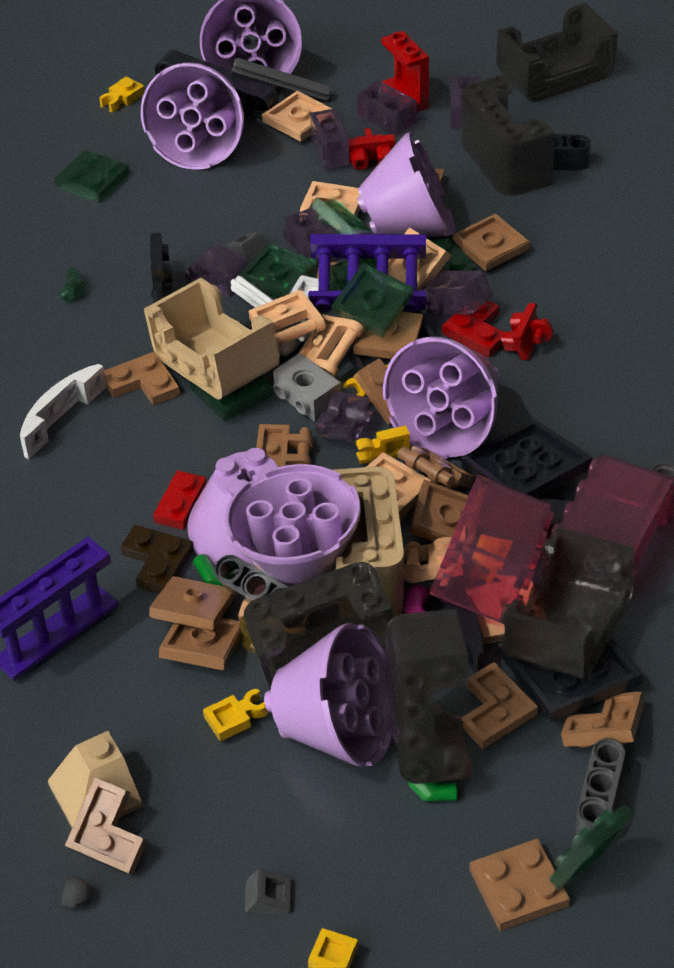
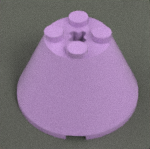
[200,0,302,88]
[141,63,244,170]
[357,131,456,237]
[383,337,500,459]
[187,448,279,575]
[225,464,361,592]
[264,623,396,767]

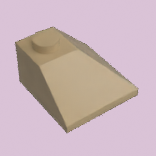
[48,731,143,828]

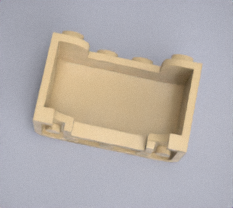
[144,278,280,400]
[333,466,404,622]

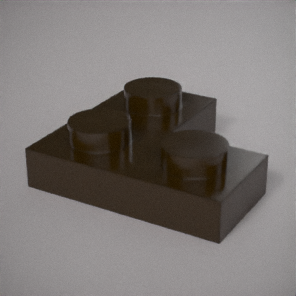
[120,524,193,594]

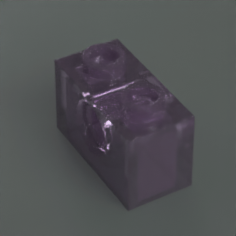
[310,108,349,170]

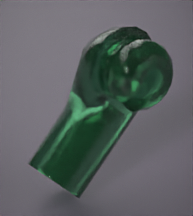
[59,268,86,302]

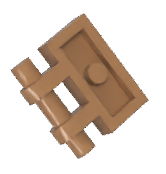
[256,424,314,467]
[397,445,475,489]

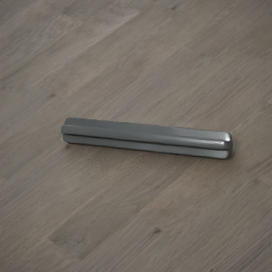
[232,58,331,101]

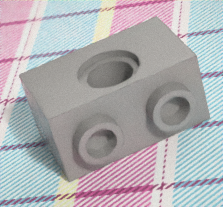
[273,353,341,422]

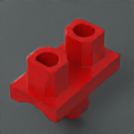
[346,128,395,170]
[501,303,554,360]

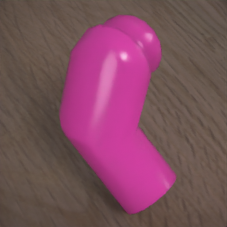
[403,584,434,631]

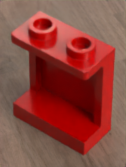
[381,31,429,116]

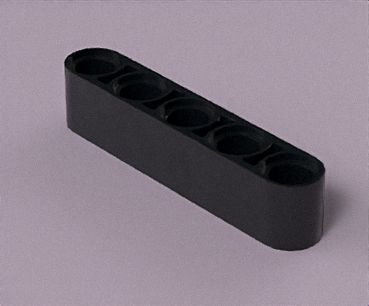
[154,50,279,118]

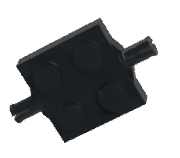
[150,233,172,303]

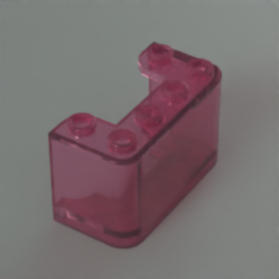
[548,454,674,605]
[429,474,555,625]

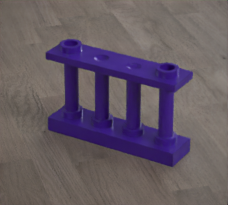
[308,234,426,312]
[0,536,119,681]

